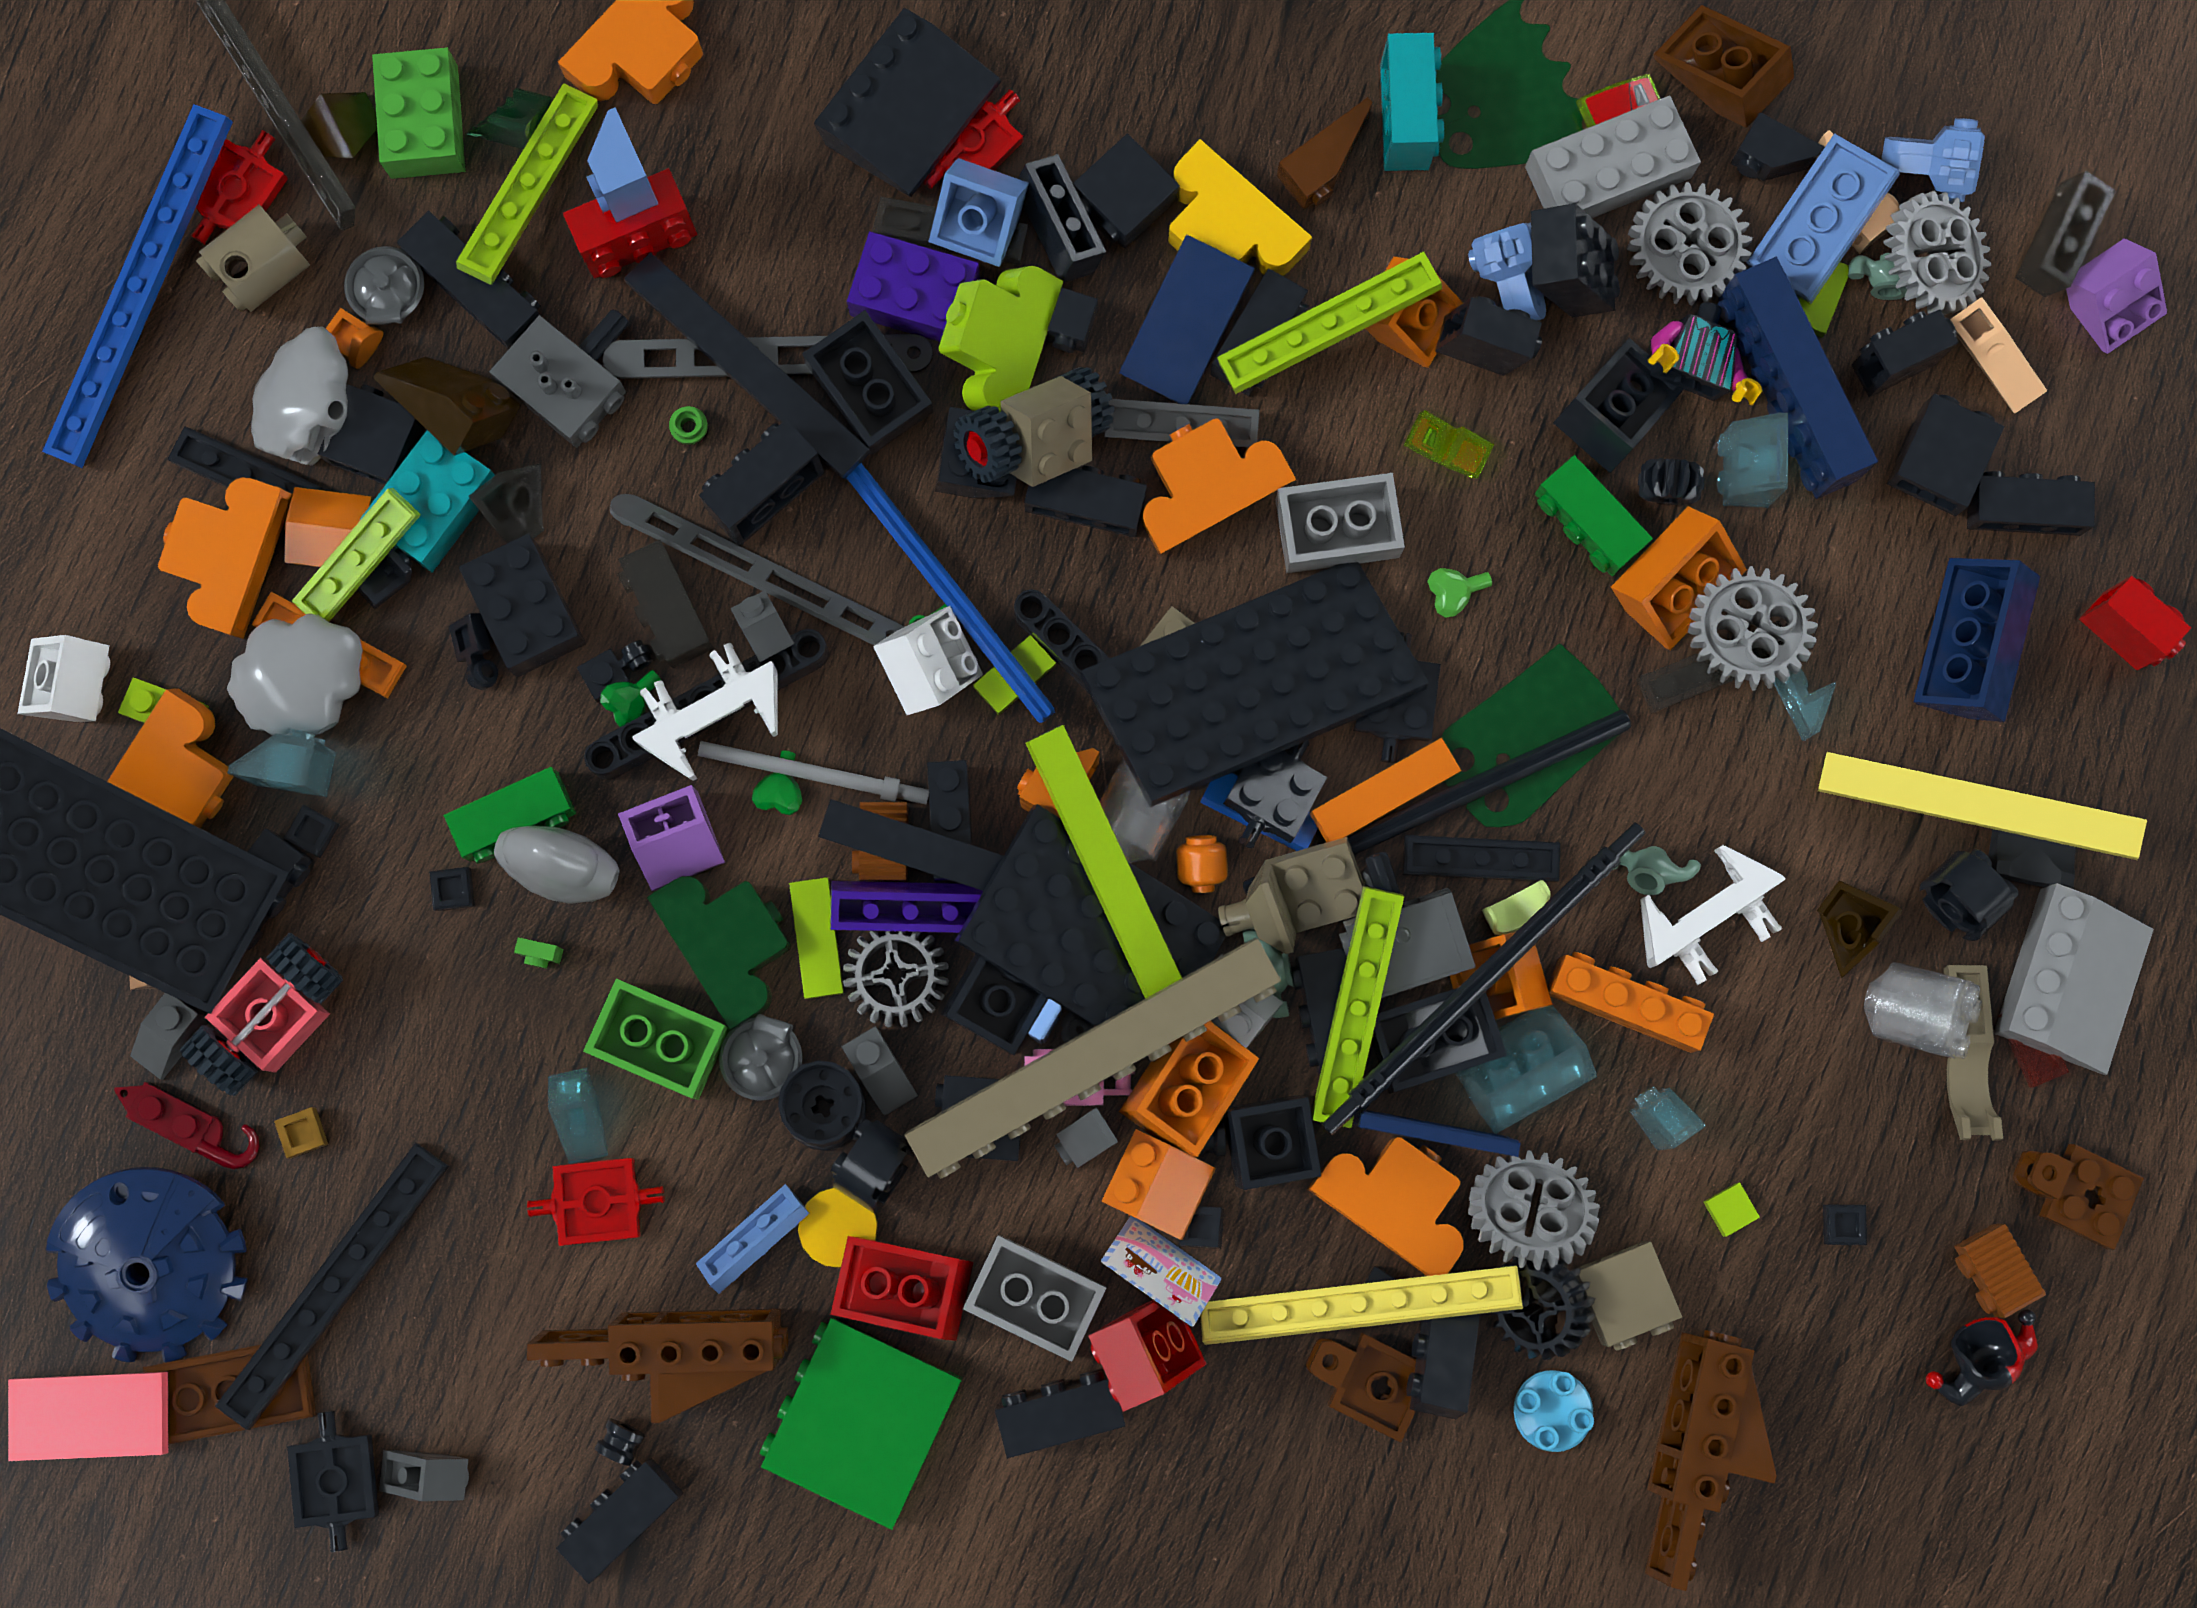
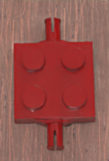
[923,89,1024,189]
[191,130,288,245]
[527,1158,665,1246]

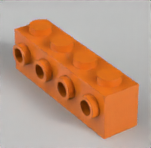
[1548,952,1714,1053]

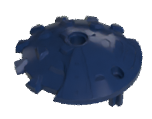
[46,1167,247,1362]

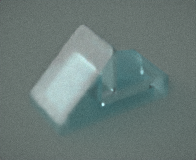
[1774,669,1836,741]

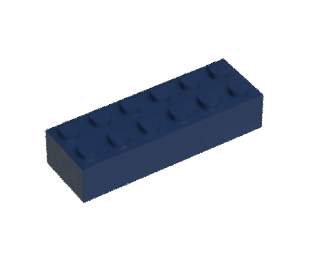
[1718,256,1878,499]

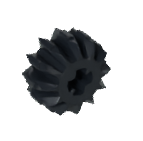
[1638,458,1705,506]

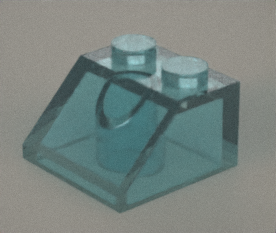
[1717,413,1788,508]
[227,729,336,797]

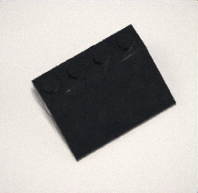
[814,8,1001,197]

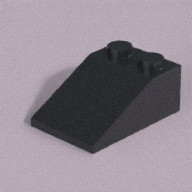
[1553,338,1684,473]
[1371,988,1507,1094]

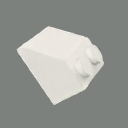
[17,635,110,722]

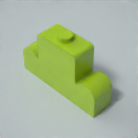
[939,266,1063,412]

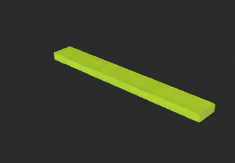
[1025,725,1182,998]

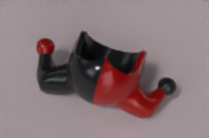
[1926,1309,2038,1406]

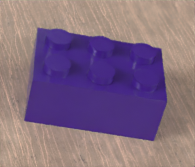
[846,231,980,342]

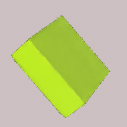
[1703,1183,1760,1237]

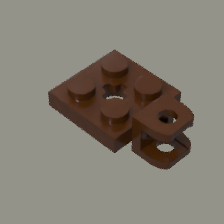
[2013,1144,2144,1250]
[1305,1333,1416,1443]

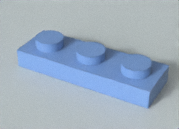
[696,1184,809,1294]

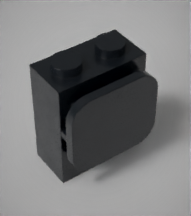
[1886,394,2005,517]

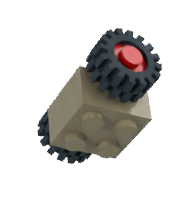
[954,367,1114,487]

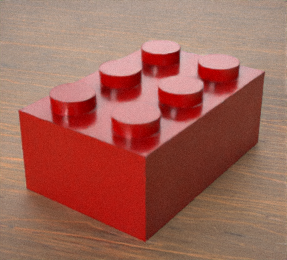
[563,168,697,279]
[1088,1300,1207,1412]

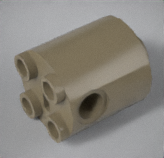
[196,204,310,312]

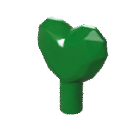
[600,670,662,727]
[752,750,802,815]

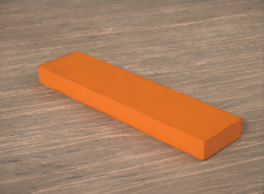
[252,592,407,699]
[1309,738,1462,843]

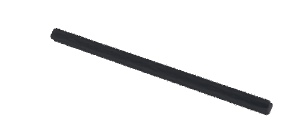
[1243,710,1632,896]

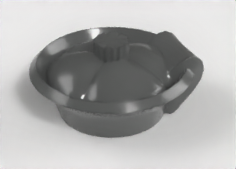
[344,246,424,325]
[719,1014,802,1100]

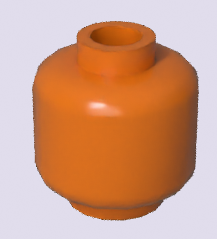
[1176,835,1228,893]

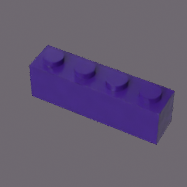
[830,881,983,933]

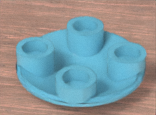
[1514,1370,1594,1452]

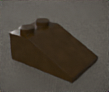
[373,357,521,456]

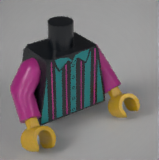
[1648,302,1762,406]

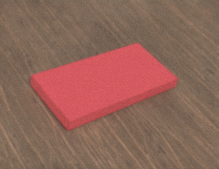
[8,1372,168,1461]

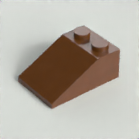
[1654,5,1794,128]

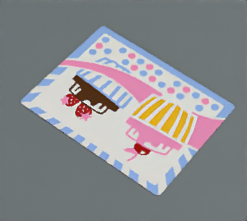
[1101,1216,1221,1327]

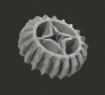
[843,931,949,1028]

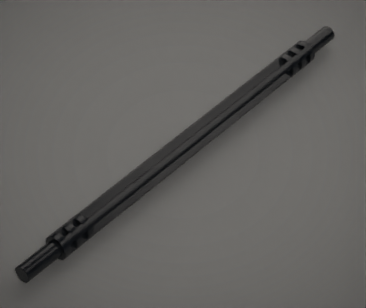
[1322,822,1646,1136]

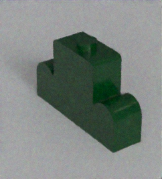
[647,876,791,1030]

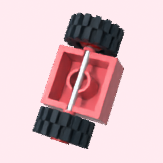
[180,933,343,1096]

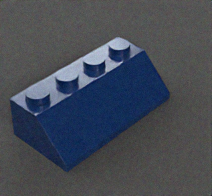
[1913,558,2040,722]

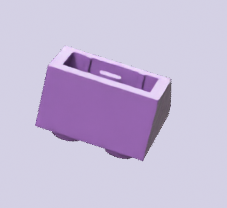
[2064,238,2167,354]
[618,785,725,891]

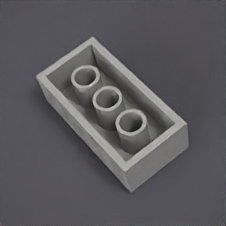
[1525,95,1701,218]

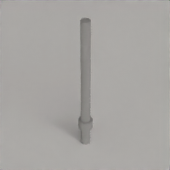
[698,741,929,805]

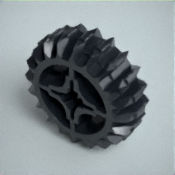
[1490,1257,1596,1360]

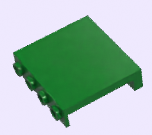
[759,1316,963,1530]

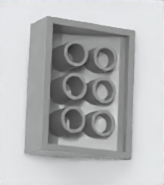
[1993,883,2154,1075]

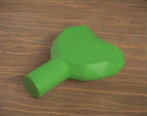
[1428,568,1492,618]

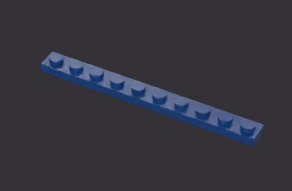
[42,104,233,468]

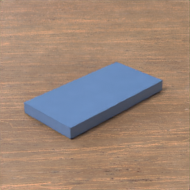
[1746,133,1900,304]

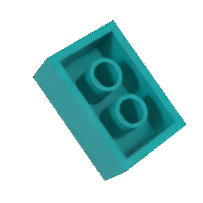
[1380,33,1444,171]
[360,430,500,573]

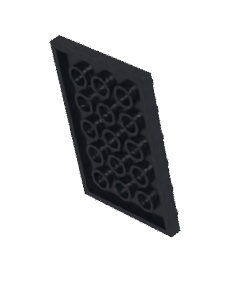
[955,804,1229,1062]

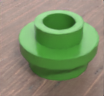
[669,406,708,445]

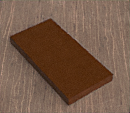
[143,1344,317,1445]

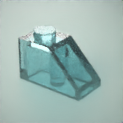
[548,1068,608,1164]
[1630,1086,1706,1150]

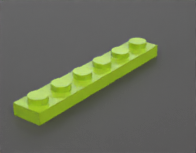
[456,83,598,285]
[1217,252,1442,394]
[1311,886,1404,1128]

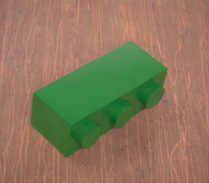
[1535,455,1653,577]
[443,767,577,864]

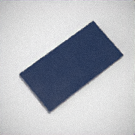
[1119,234,1255,404]
[1353,1109,1521,1157]

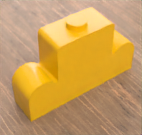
[1168,139,1312,276]

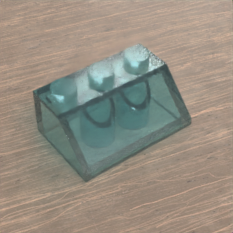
[1456,1005,1597,1134]

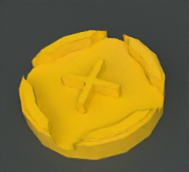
[798,1188,878,1267]

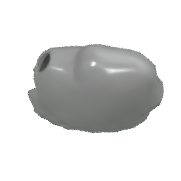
[251,327,348,466]
[227,614,363,738]
[494,826,619,904]

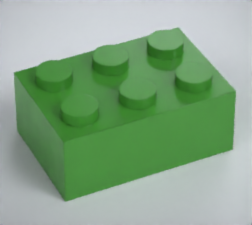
[372,47,466,179]
[583,979,730,1100]

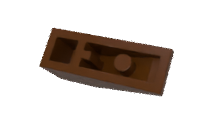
[1277,97,1373,210]

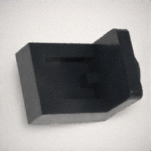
[357,548,412,609]

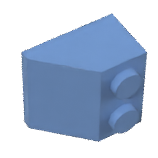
[587,107,659,222]
[929,158,1029,267]

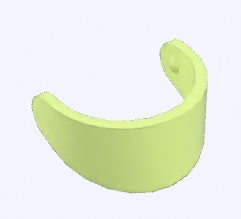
[1482,880,1551,935]

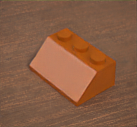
[1611,506,1747,651]
[1119,1021,1259,1157]

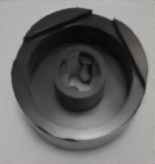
[1920,849,2018,941]
[830,1119,915,1213]

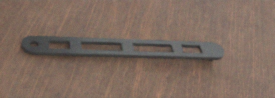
[603,334,933,379]
[610,494,904,645]

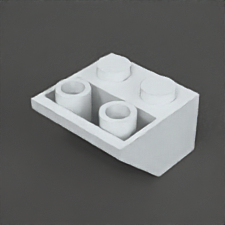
[873,606,983,715]

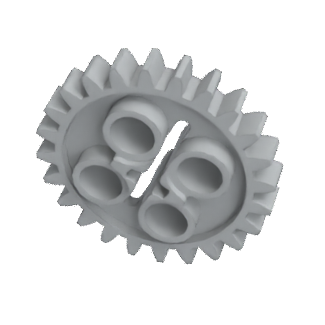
[1627,182,1752,305]
[1884,191,1991,315]
[1688,566,1818,690]
[1468,1150,1600,1270]

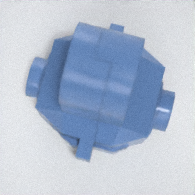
[1881,118,1985,202]
[1468,223,1546,321]

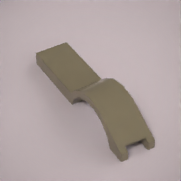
[1943,965,2003,1141]

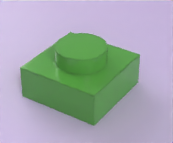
[514,937,564,969]

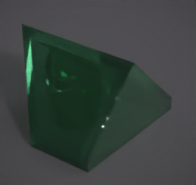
[465,88,552,149]

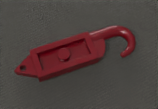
[114,1082,260,1169]

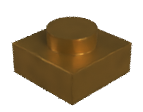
[274,1107,328,1159]

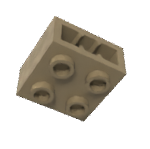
[1571,1241,1682,1351]

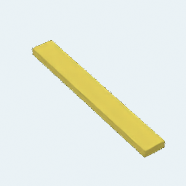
[1818,752,2147,860]
[1200,1266,1523,1345]

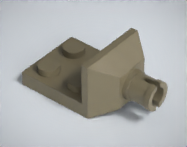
[1218,837,1364,954]

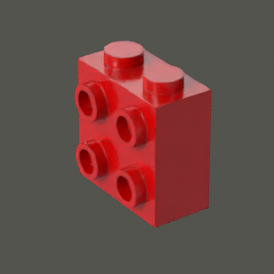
[2079,576,2191,670]

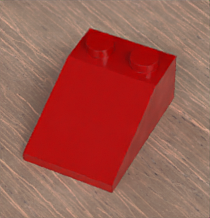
[830,1236,973,1341]

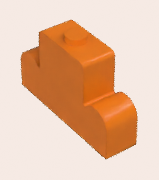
[558,0,703,104]
[1142,418,1296,555]
[158,477,292,639]
[107,688,235,828]
[1307,1137,1464,1276]

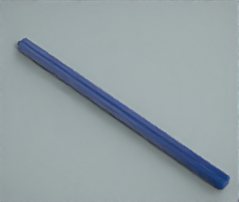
[846,463,1055,723]

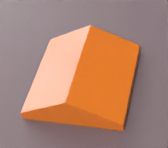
[285,487,373,568]

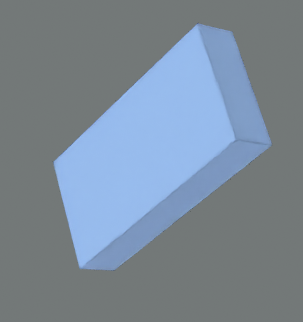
[1028,999,1062,1044]

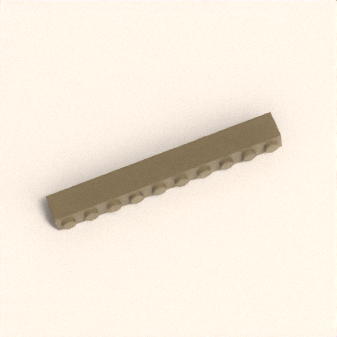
[904,937,1281,1179]

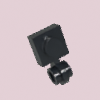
[449,613,498,690]
[577,640,653,703]

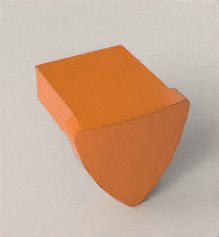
[326,308,383,369]

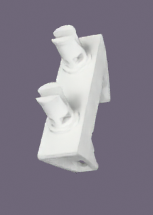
[632,643,778,781]
[1640,845,1785,985]

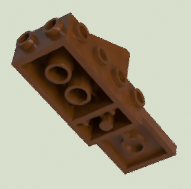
[527,1308,788,1423]
[1645,1330,1777,1591]

